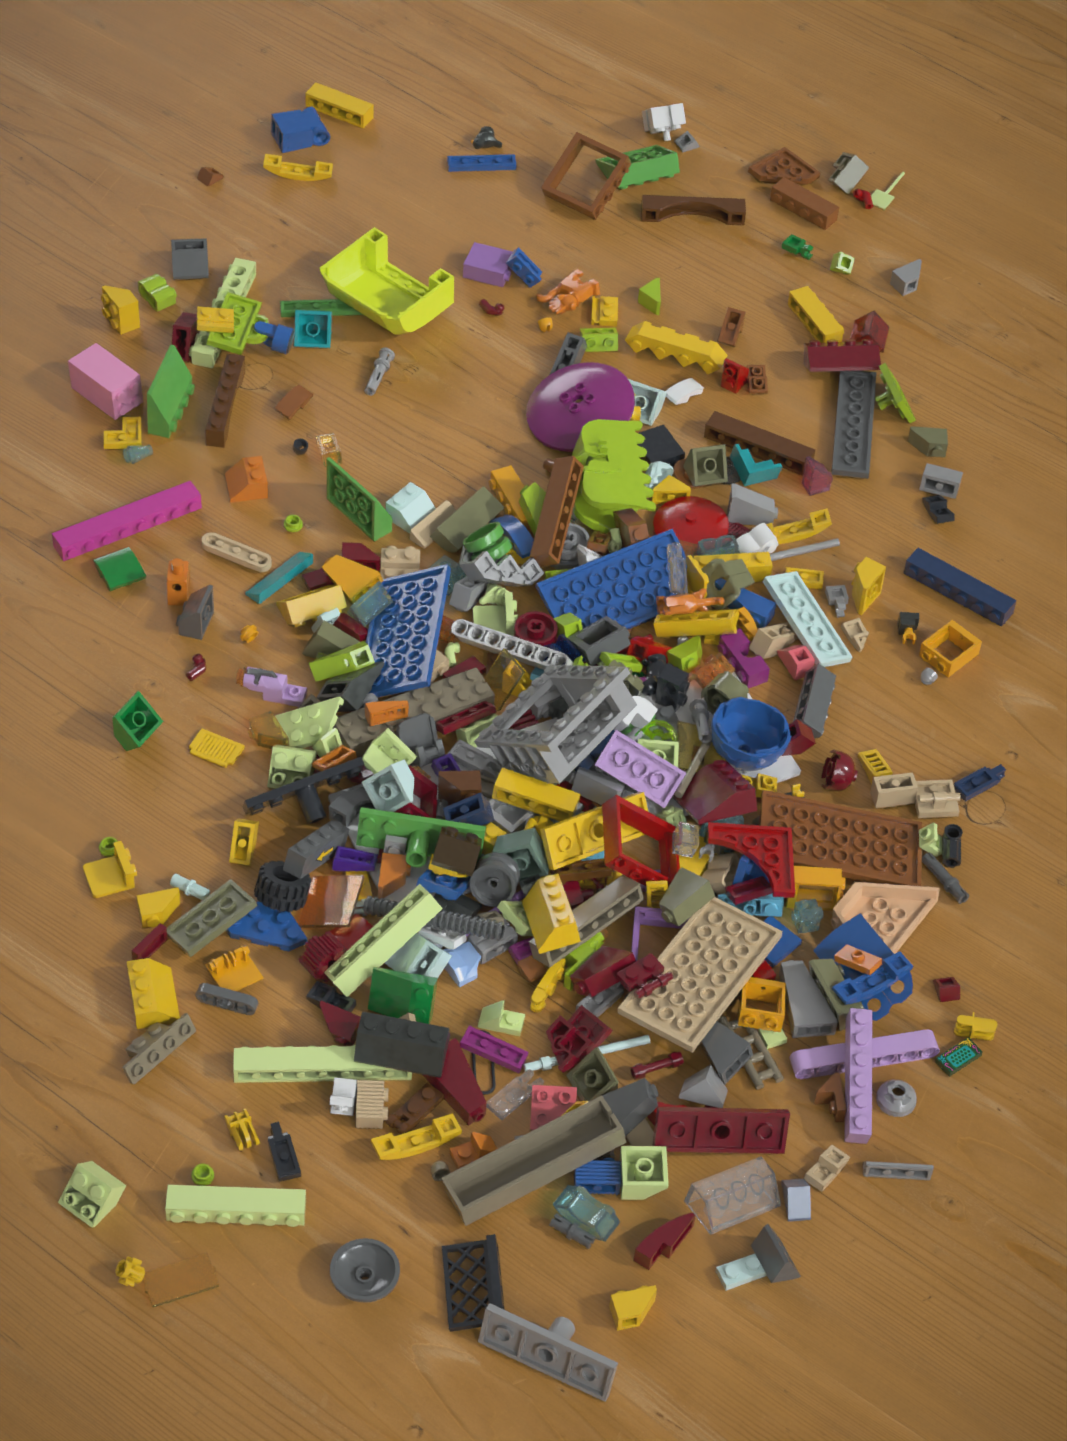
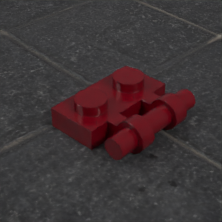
[616,953,674,999]

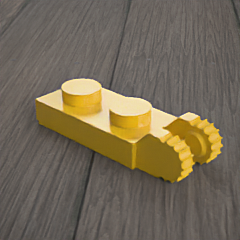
[530,958,566,1013]

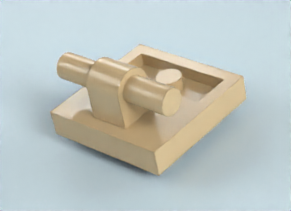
[915,780,960,818]

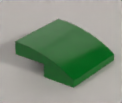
[93,547,146,591]

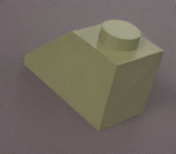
[908,426,948,457]

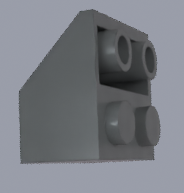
[171,238,209,279]

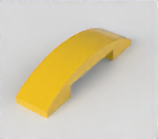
[263,154,333,181]
[766,508,832,544]
[371,1113,462,1160]

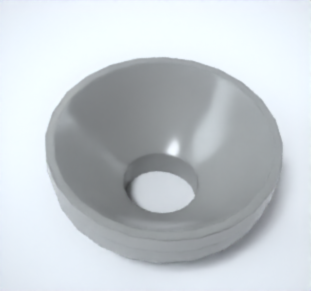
[876,1080,917,1117]

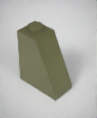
[302,620,360,659]
[659,868,715,926]

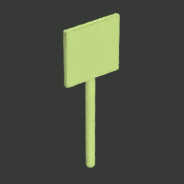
[871,172,905,210]

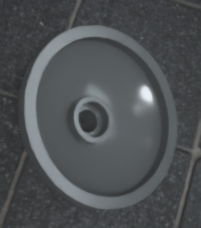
[330,1238,400,1302]

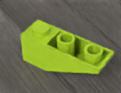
[309,641,375,681]

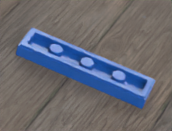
[447,154,516,172]

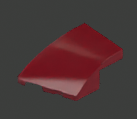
[546,1005,613,1073]

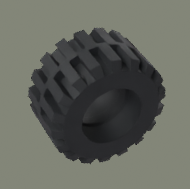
[254,861,312,912]

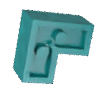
[730,444,782,486]

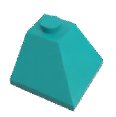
[294,310,332,348]

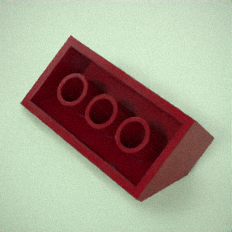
[804,339,881,372]

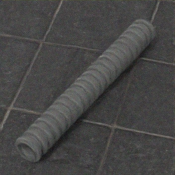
[363,896,505,941]

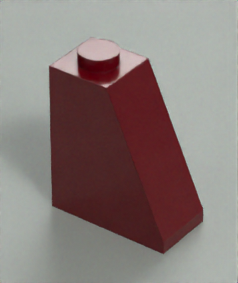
[172,312,200,362]
[570,945,636,997]

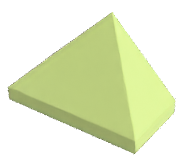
[312,728,342,758]

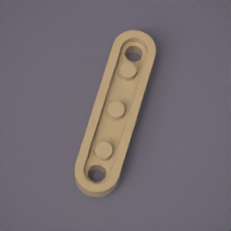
[202,532,272,572]

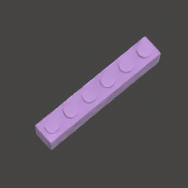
[845,1008,872,1144]

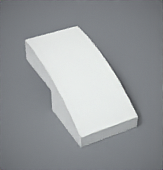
[665,378,704,405]

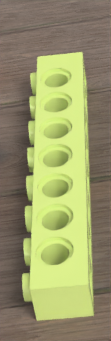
[189,258,256,368]

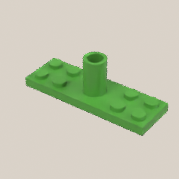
[356,807,486,867]

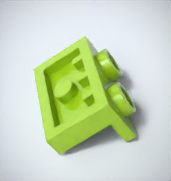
[580,328,618,352]

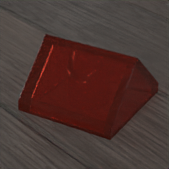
[850,310,889,353]

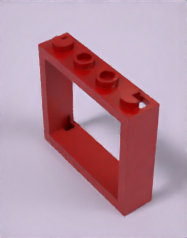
[602,795,680,892]

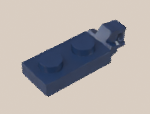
[953,764,1006,802]

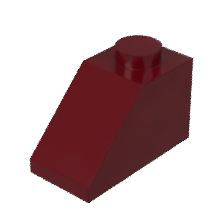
[342,542,380,573]
[782,719,816,756]
[320,1001,361,1046]

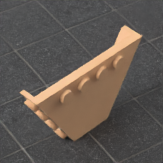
[831,882,939,954]

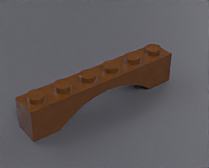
[641,195,746,226]
[205,354,245,448]

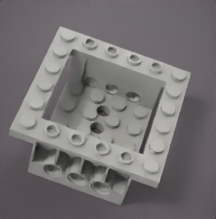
[474,664,637,784]

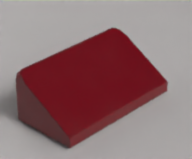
[333,613,368,642]

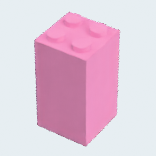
[68,343,143,420]

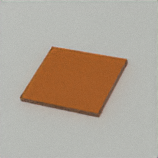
[298,875,365,928]

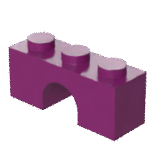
[717,629,770,689]

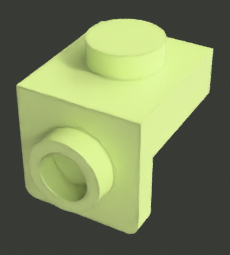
[919,822,942,857]

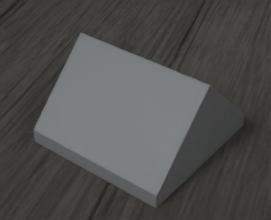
[679,1065,728,1108]

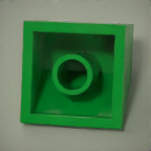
[112,691,164,751]

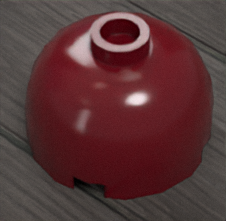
[821,749,858,791]

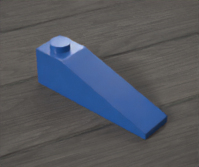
[715,578,776,628]

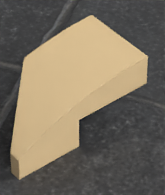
[841,618,869,652]

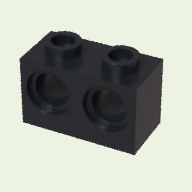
[655,664,690,712]

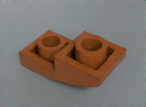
[747,365,768,394]
[274,384,313,420]

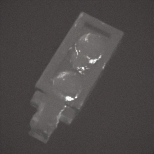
[667,542,688,595]

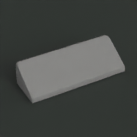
[863,1161,934,1180]

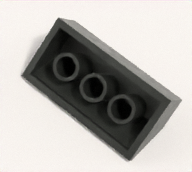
[354,1011,450,1078]

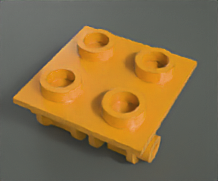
[205,945,264,991]

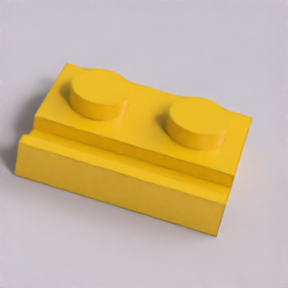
[591,296,618,327]
[197,306,234,333]

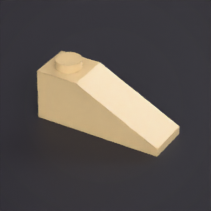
[749,622,798,659]

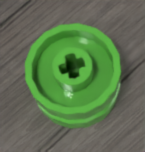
[462,522,513,561]

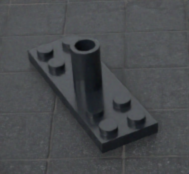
[243,757,364,824]

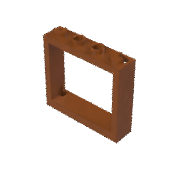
[541,132,631,220]

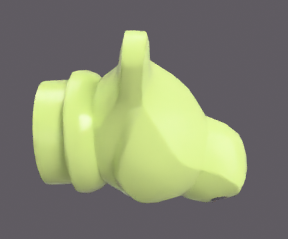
[479,583,509,605]

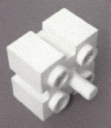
[642,103,686,141]

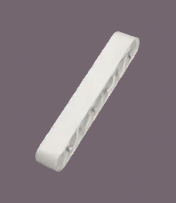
[451,619,573,670]

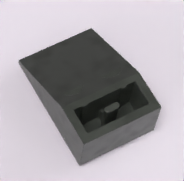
[317,662,385,712]

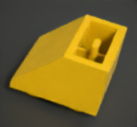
[101,286,140,335]

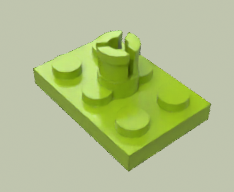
[875,363,916,423]

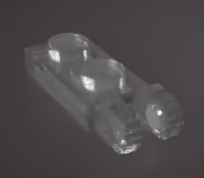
[486,1069,544,1120]

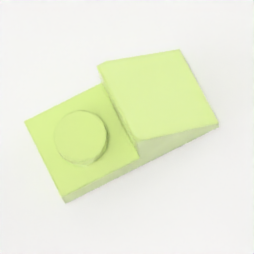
[478,1000,525,1036]

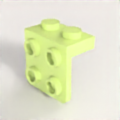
[473,592,518,637]
[362,728,417,774]

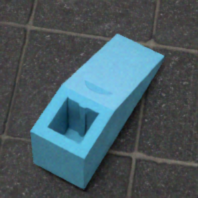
[718,893,784,917]

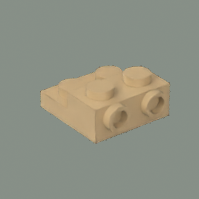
[381,546,420,579]

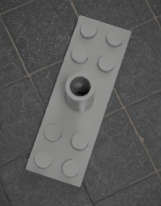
[478,1303,618,1402]

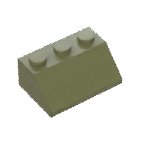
[809,959,864,1031]

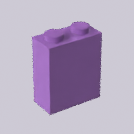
[463,242,513,287]

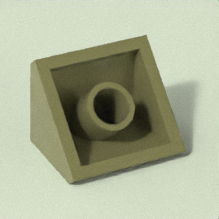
[683,444,728,486]
[566,1047,618,1102]

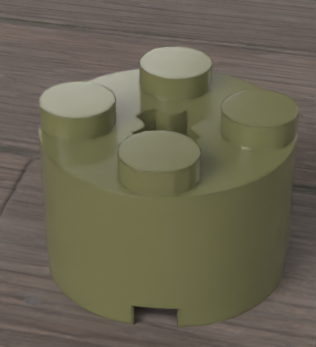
[701,671,749,715]

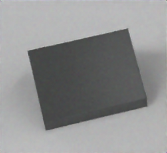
[751,1224,801,1283]

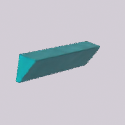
[245,552,313,604]

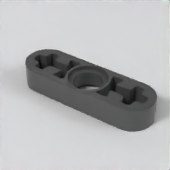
[195,983,259,1015]

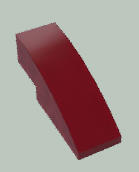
[633,1212,696,1270]

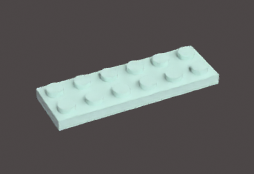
[763,571,852,667]

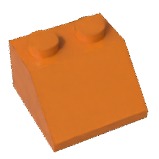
[225,456,268,503]

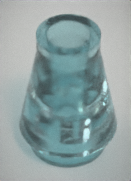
[123,444,153,464]

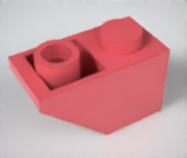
[777,645,815,680]

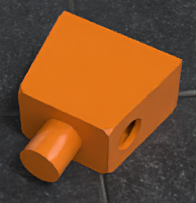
[167,558,190,606]

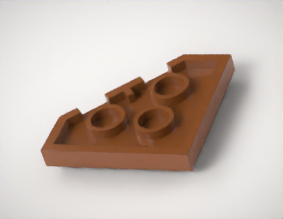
[748,147,820,185]

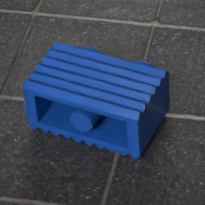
[574,1158,621,1195]

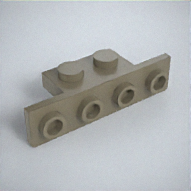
[122,1013,196,1084]

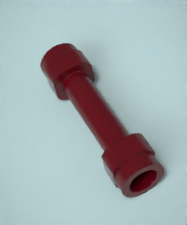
[630,1052,684,1080]

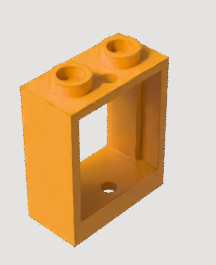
[919,620,982,678]
[786,866,846,911]
[738,977,786,1032]

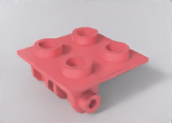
[530,1085,577,1130]

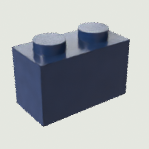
[443,793,494,826]

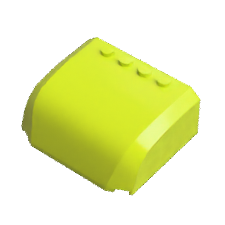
[320,227,454,335]

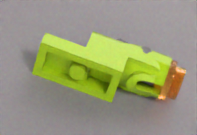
[564,928,609,991]

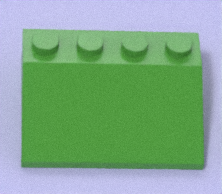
[595,145,680,189]
[147,345,195,439]
[326,457,393,542]

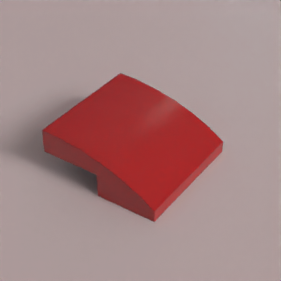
[324,913,374,951]

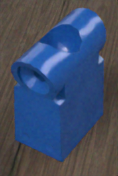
[271,107,331,153]

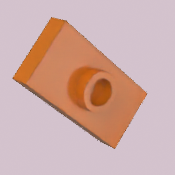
[834,945,882,976]

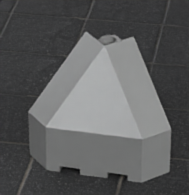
[459,545,544,587]

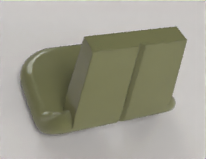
[701,559,755,610]

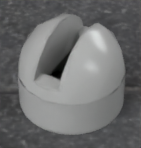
[920,667,938,685]

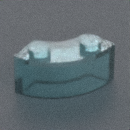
[553,1185,620,1242]

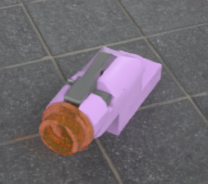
[236,667,307,707]

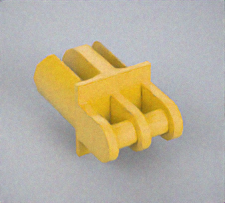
[954,1012,997,1041]
[224,1108,260,1151]

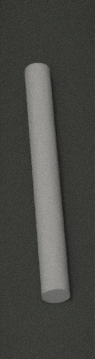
[770,538,840,561]

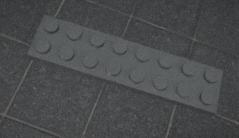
[831,371,876,479]

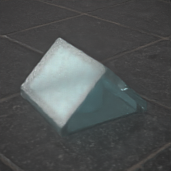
[347,581,393,627]

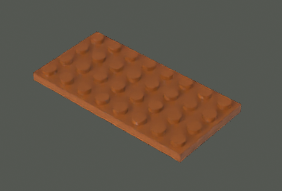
[759,790,922,886]

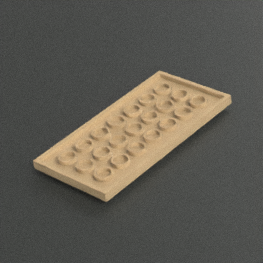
[618,897,783,1053]

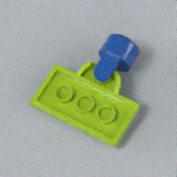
[206,292,295,355]

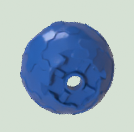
[711,697,791,771]

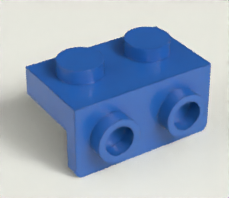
[506,247,542,287]

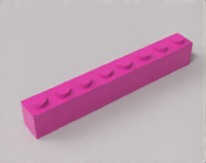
[52,480,202,561]

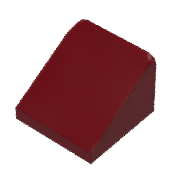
[933,977,960,1002]

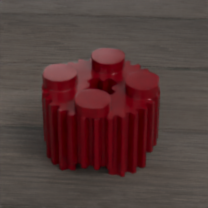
[298,931,347,982]

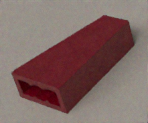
[423,1038,487,1126]

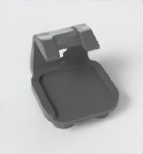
[397,713,445,768]

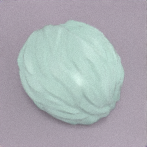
[644,461,674,490]

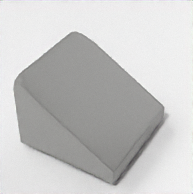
[675,130,700,152]

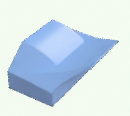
[443,941,481,987]

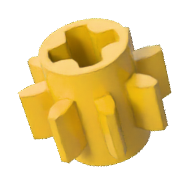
[115,1256,145,1287]

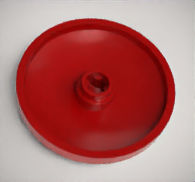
[653,496,729,557]

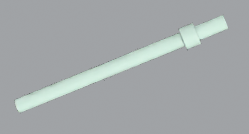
[523,1035,650,1073]

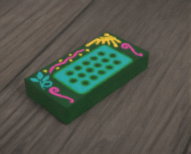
[935,1037,983,1077]

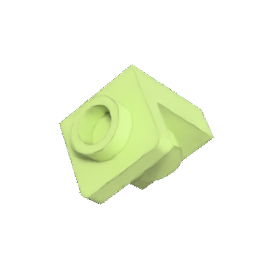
[656,805,690,832]

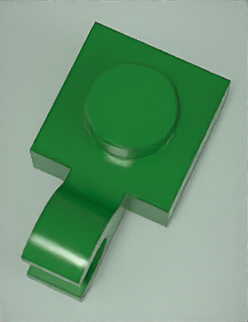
[782,234,813,260]

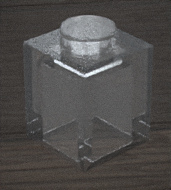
[672,821,699,858]

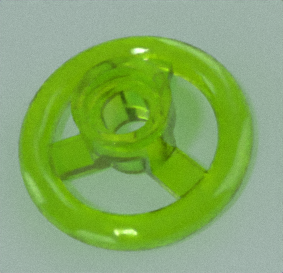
[637,720,678,743]

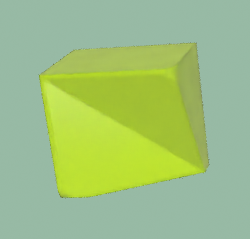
[830,252,855,274]

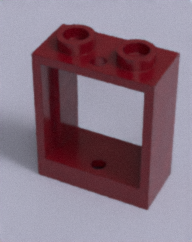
[394,765,438,819]

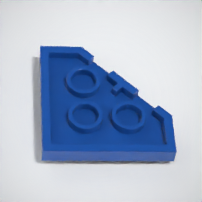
[226,901,307,952]

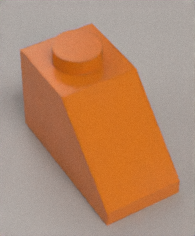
[378,853,411,899]

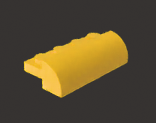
[654,609,739,638]

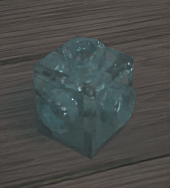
[791,899,823,934]

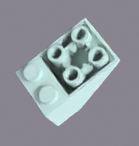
[385,933,452,978]

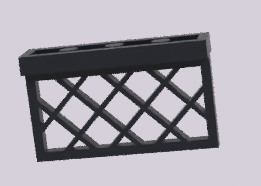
[442,1234,505,1332]

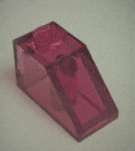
[802,456,833,496]

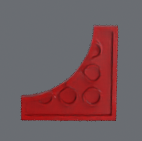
[707,822,795,898]

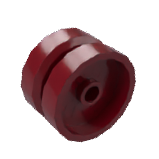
[514,611,558,658]

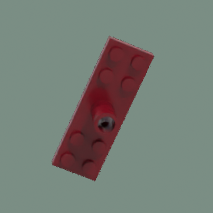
[652,1105,790,1154]

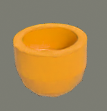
[538,318,553,332]

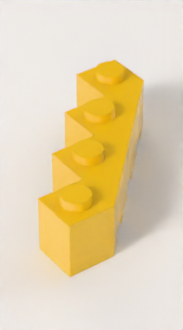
[625,321,727,375]

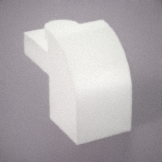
[613,696,658,732]
[330,1077,357,1116]

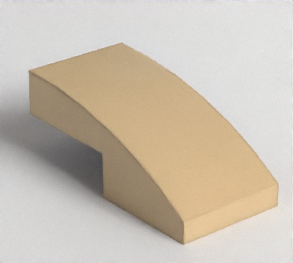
[804,1145,850,1192]

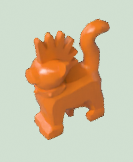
[536,269,600,315]
[656,588,725,615]

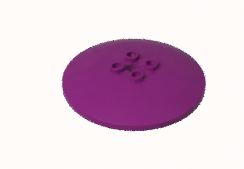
[526,362,635,452]

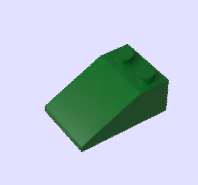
[368,967,438,1024]

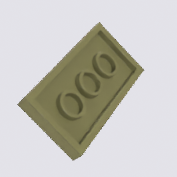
[167,879,257,957]

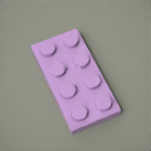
[594,730,686,809]

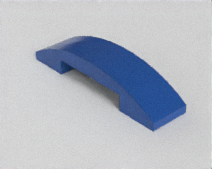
[489,515,534,559]
[832,951,913,1005]

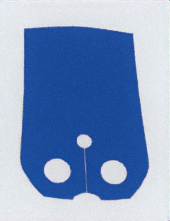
[813,913,913,1021]

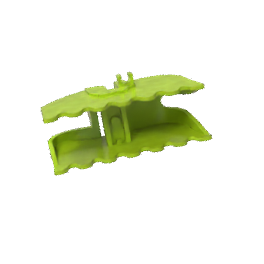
[572,419,656,533]

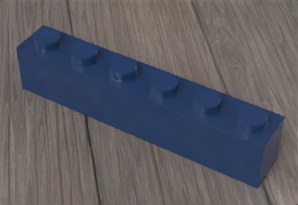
[904,547,1017,627]

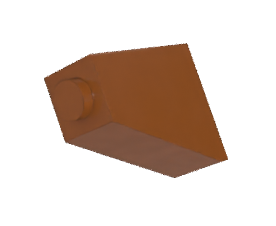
[613,508,649,549]

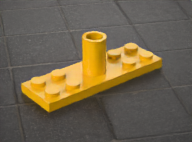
[540,792,648,870]

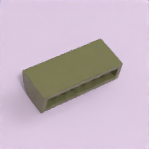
[430,486,505,552]

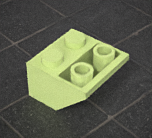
[267,745,317,788]
[58,1161,126,1228]

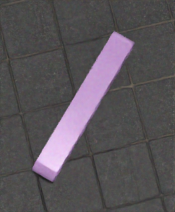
[789,1029,940,1079]

